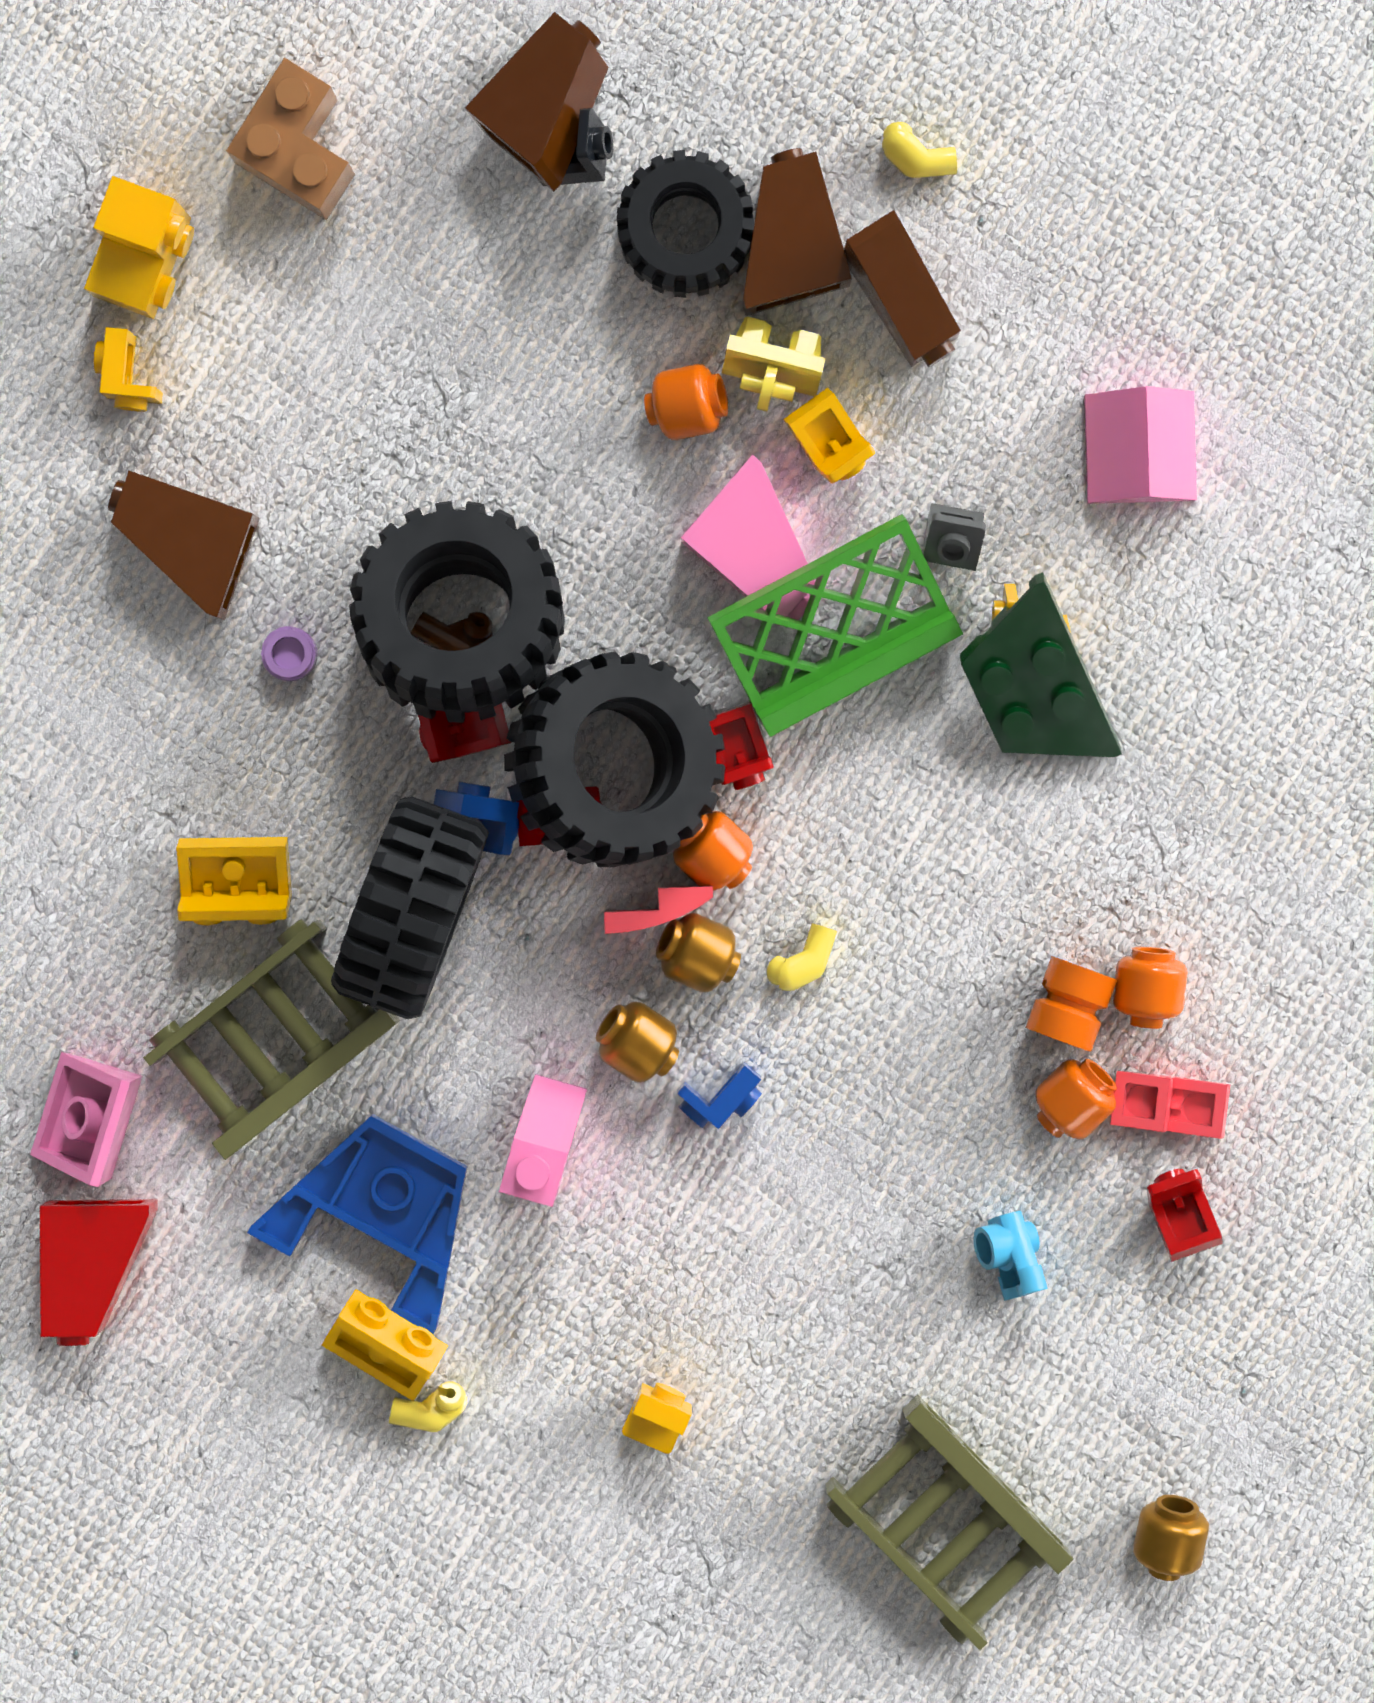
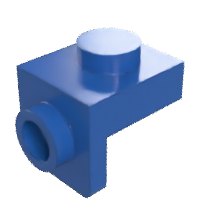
[434,782,519,856]
[677,1062,762,1129]

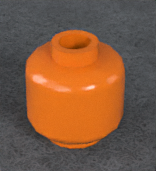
[644,364,728,440]
[673,811,753,891]
[1113,947,1187,1029]
[1035,1058,1117,1140]

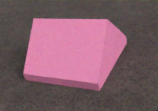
[1084,386,1197,504]
[30,1052,143,1187]

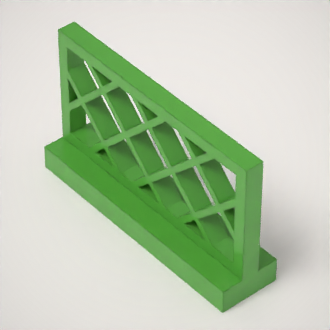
[707,514,963,737]

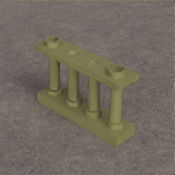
[143,919,401,1160]
[825,1394,1074,1650]

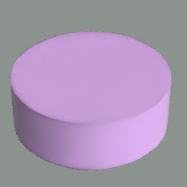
[261,626,318,681]

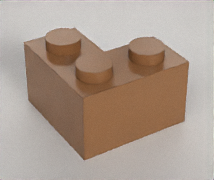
[226,57,355,221]

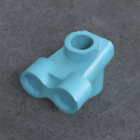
[973,1211,1048,1301]

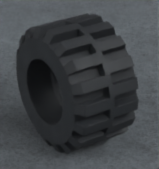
[617,150,754,298]

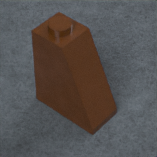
[465,12,609,192]
[743,148,852,316]
[844,210,961,367]
[108,471,260,620]

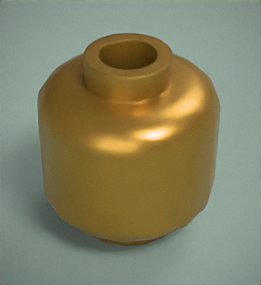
[656,913,741,992]
[595,1002,679,1083]
[1133,1495,1209,1581]

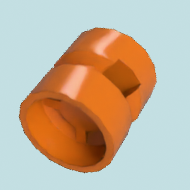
[1025,956,1117,1052]

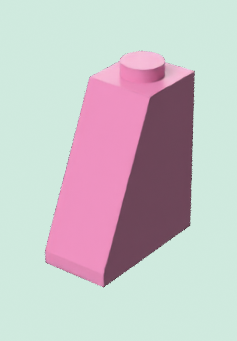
[681,455,816,626]
[499,1074,587,1207]

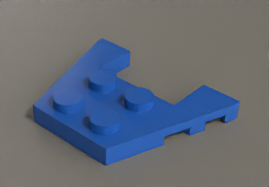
[247,1114,468,1334]

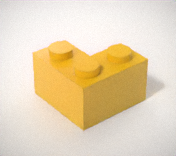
[84,176,194,319]

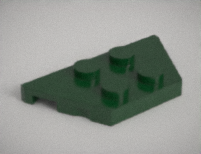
[960,572,1122,757]

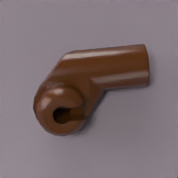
[411,611,493,651]

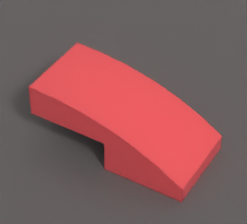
[604,886,713,934]
[1110,1070,1231,1139]

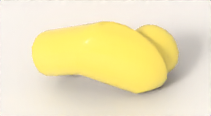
[882,122,957,178]
[766,923,837,991]
[389,1381,467,1432]

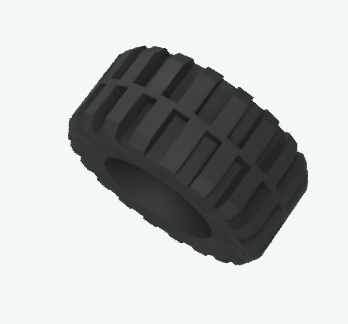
[349,501,565,723]
[504,652,725,868]
[331,796,489,1019]

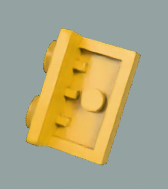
[176,837,292,926]
[321,1289,448,1402]

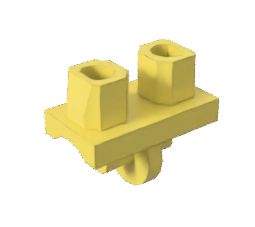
[722,316,826,412]

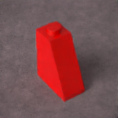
[40,1199,158,1346]

